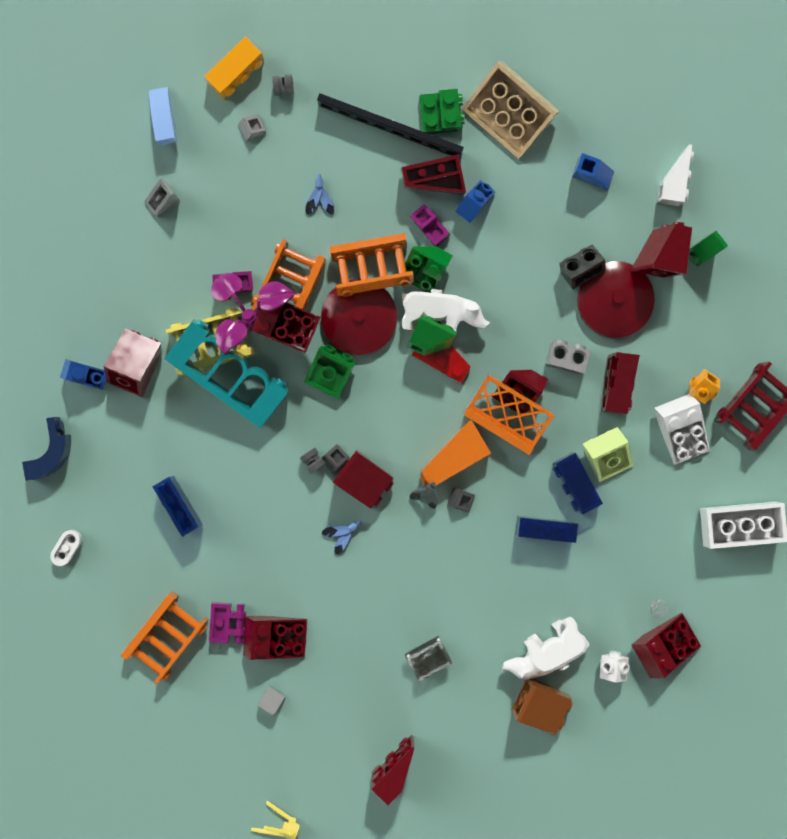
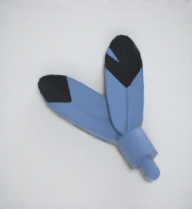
[305,174,334,215]
[322,520,362,554]

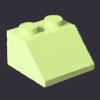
[583,427,633,482]

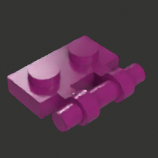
[209,602,246,643]

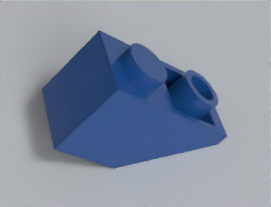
[572,153,614,190]
[455,180,495,223]
[60,359,106,390]

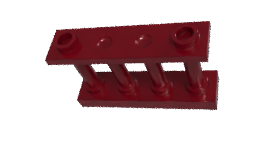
[714,361,787,450]

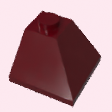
[492,370,548,414]

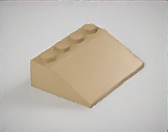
[462,61,560,159]

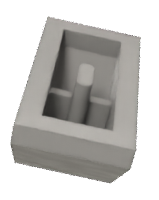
[144,178,179,217]

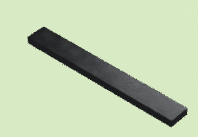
[317,93,464,158]

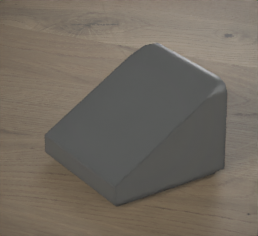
[322,444,349,473]
[447,487,475,513]

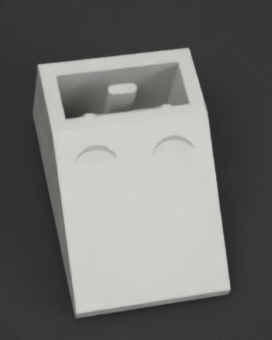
[654,394,710,465]

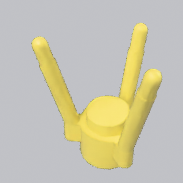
[251,801,300,839]

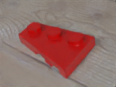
[411,345,471,383]

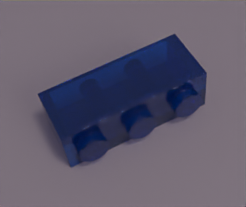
[552,452,603,515]
[152,476,203,537]
[515,515,578,543]

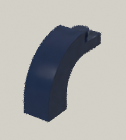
[22,417,71,481]

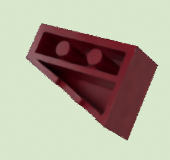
[400,154,466,195]
[601,352,640,414]

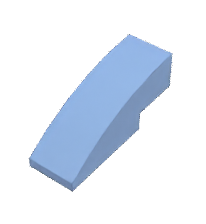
[149,87,178,145]

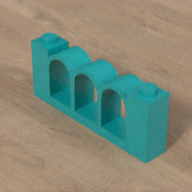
[164,319,289,428]

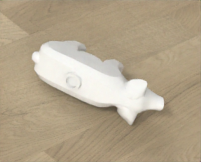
[402,289,490,334]
[502,617,589,681]

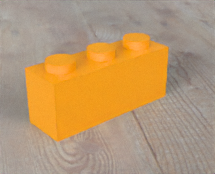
[204,36,264,99]

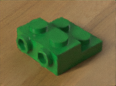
[419,89,465,134]
[304,345,356,399]

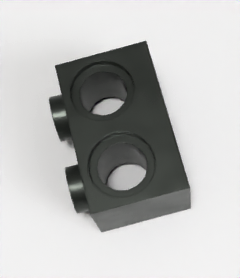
[559,244,606,289]

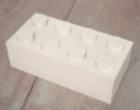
[700,501,787,549]

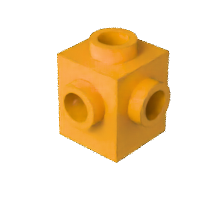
[689,369,720,404]

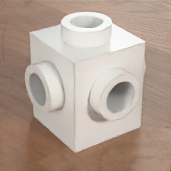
[600,651,629,683]

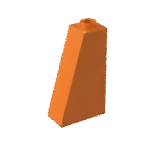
[420,420,491,486]

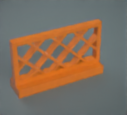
[464,374,555,455]

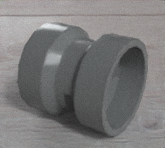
[272,74,294,96]
[300,448,326,474]

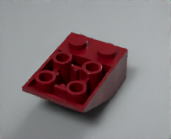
[251,303,321,353]
[631,613,701,678]
[243,616,307,660]
[371,735,415,806]

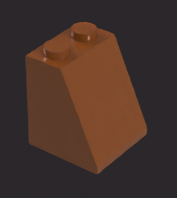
[512,678,573,735]

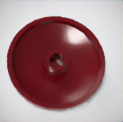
[577,261,655,338]
[321,279,397,355]

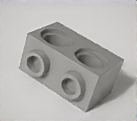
[545,339,591,375]

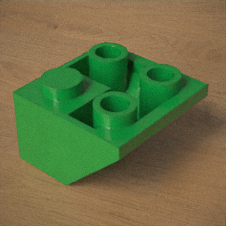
[405,246,453,293]
[407,315,457,356]

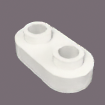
[50,530,82,566]

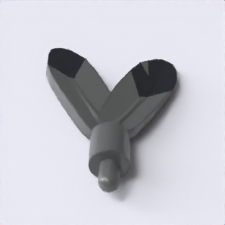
[410,482,438,509]

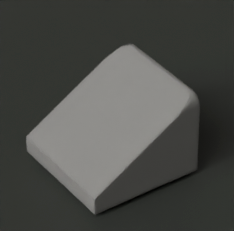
[238,114,266,141]
[258,686,285,716]

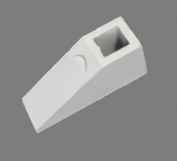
[657,144,694,206]

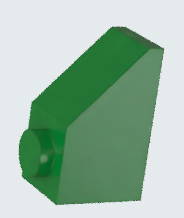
[689,230,728,267]

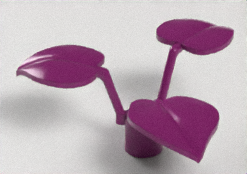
[211,273,295,354]

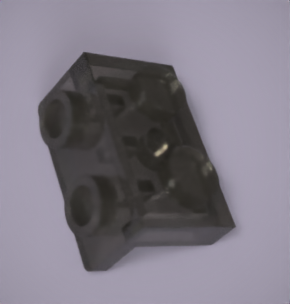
[405,636,452,681]

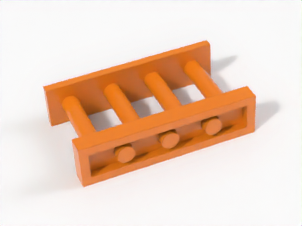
[329,233,414,297]
[251,239,326,312]
[120,591,208,684]

